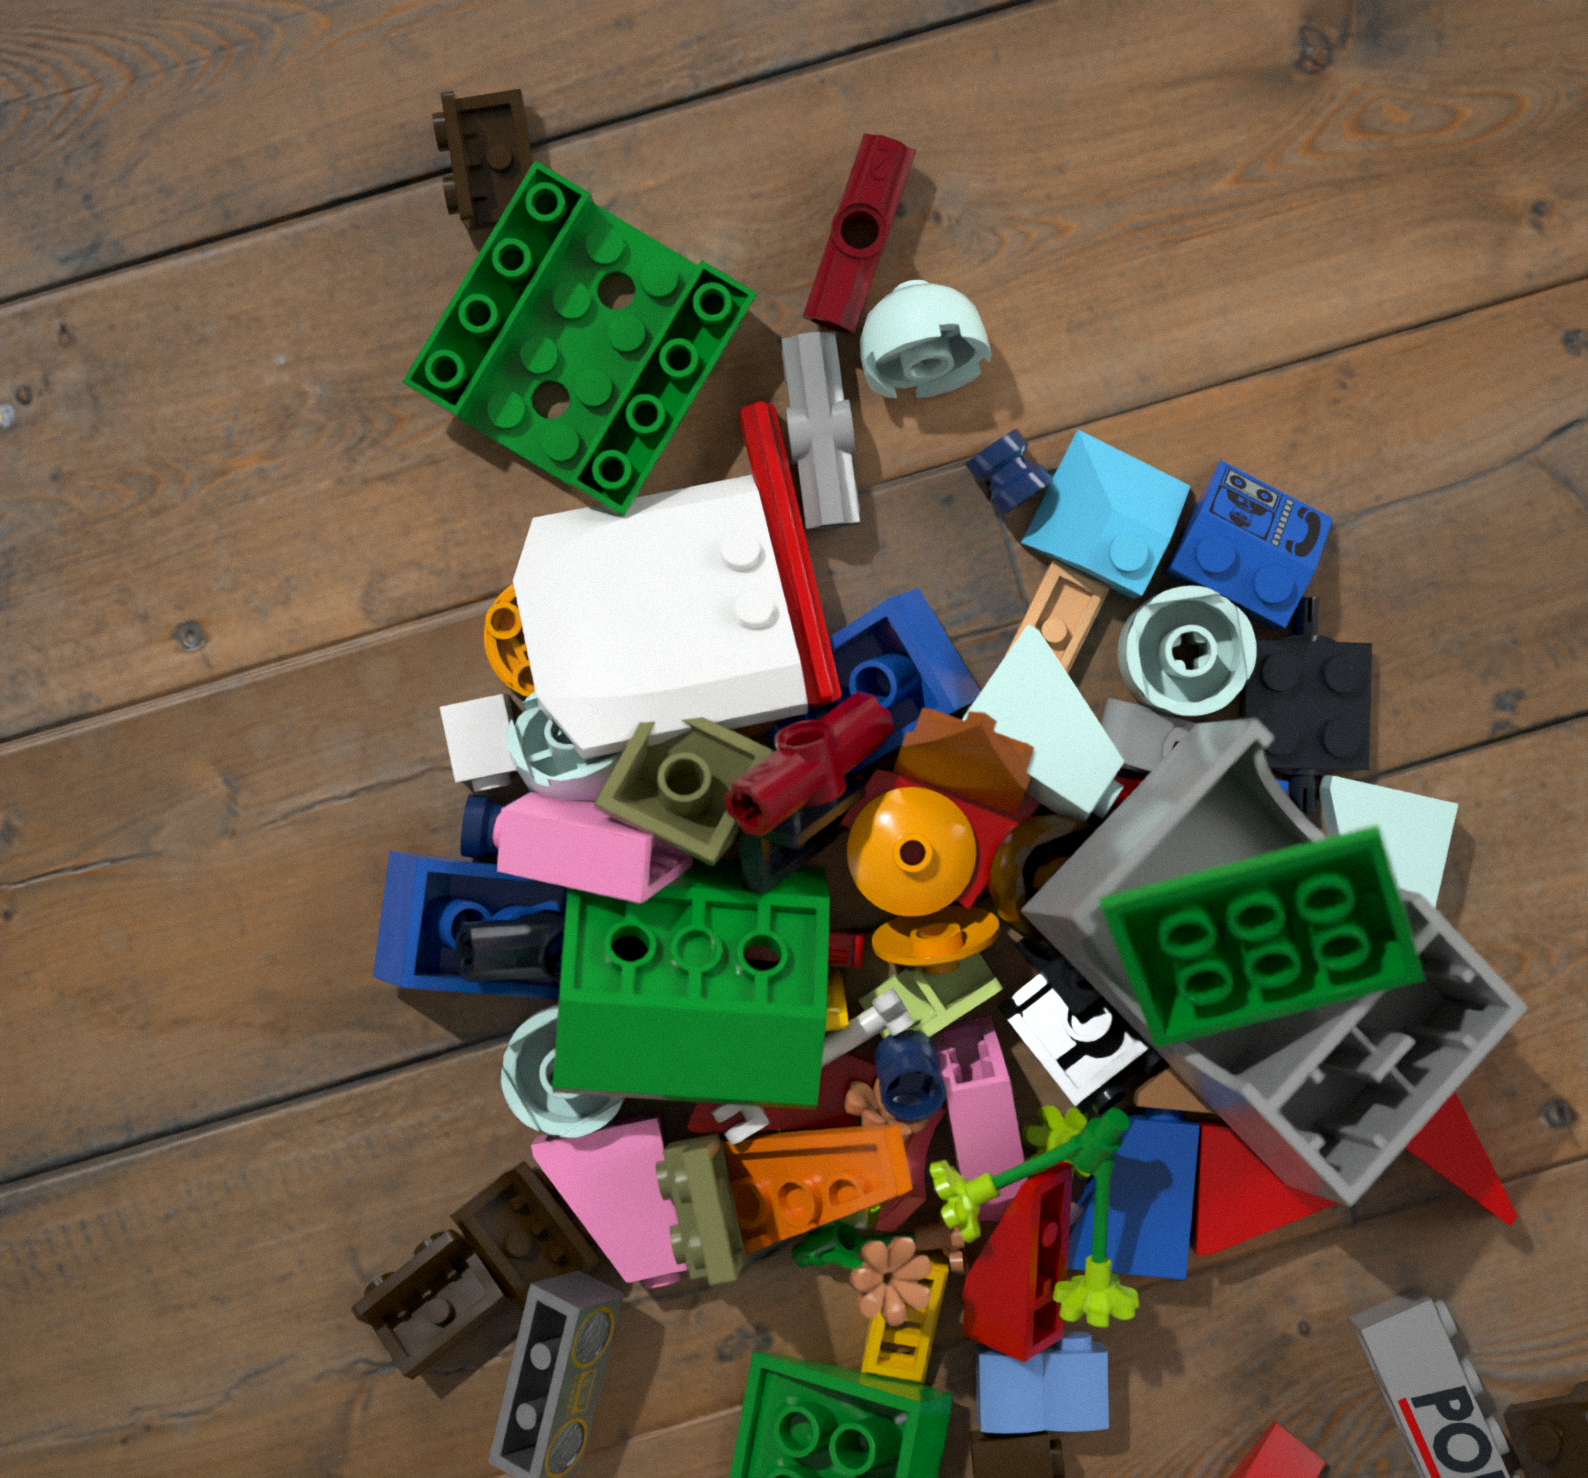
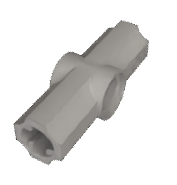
[781,331,860,531]

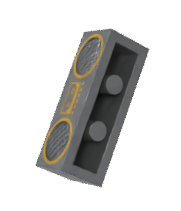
[488,1270,623,1478]

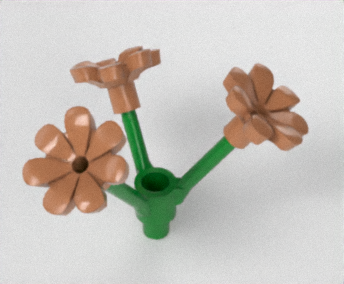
[792,1078,972,1326]

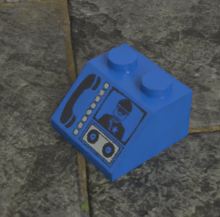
[1161,460,1333,631]

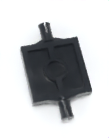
[1239,597,1372,813]

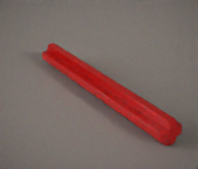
[739,401,842,707]

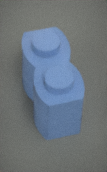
[975,1331,1109,1433]

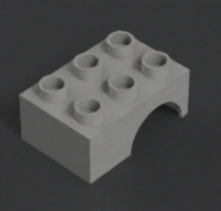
[1021,719,1528,1206]

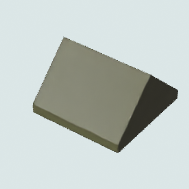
[594,717,774,866]

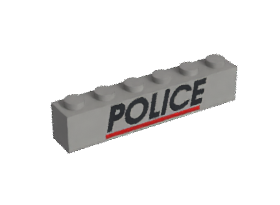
[1348,1287,1520,1478]

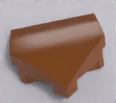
[893,708,1034,815]

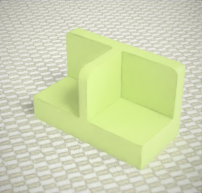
[858,952,1003,1039]

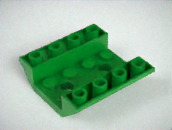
[402,160,757,516]
[552,857,830,1110]

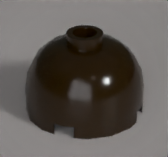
[988,814,1096,948]

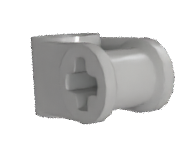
[1100,698,1196,774]

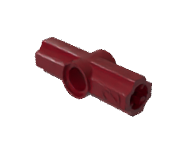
[802,133,916,335]
[723,692,894,837]

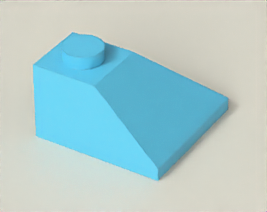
[1020,430,1191,600]

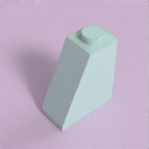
[962,624,1125,822]
[1318,775,1458,908]

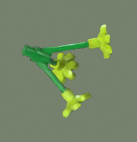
[930,1105,1139,1327]

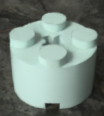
[1117,586,1257,717]
[501,1003,626,1138]

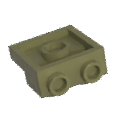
[656,1132,747,1285]

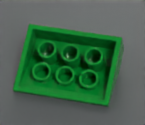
[1099,824,1425,1048]
[729,1351,954,1478]

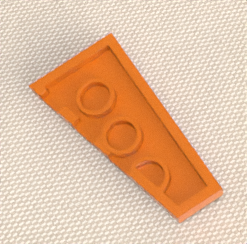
[721,1124,913,1255]

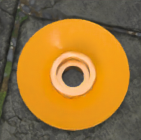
[847,787,976,916]
[872,906,1000,975]

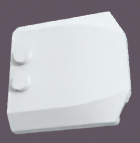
[513,475,808,759]

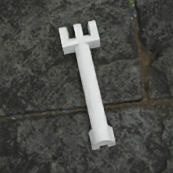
[711,988,914,1146]

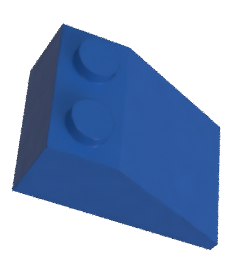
[766,587,981,777]
[373,850,567,1000]

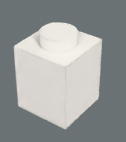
[440,694,517,792]

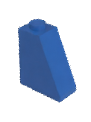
[1067,1107,1200,1280]

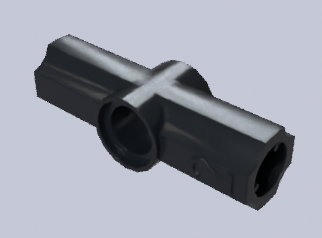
[455,909,648,983]

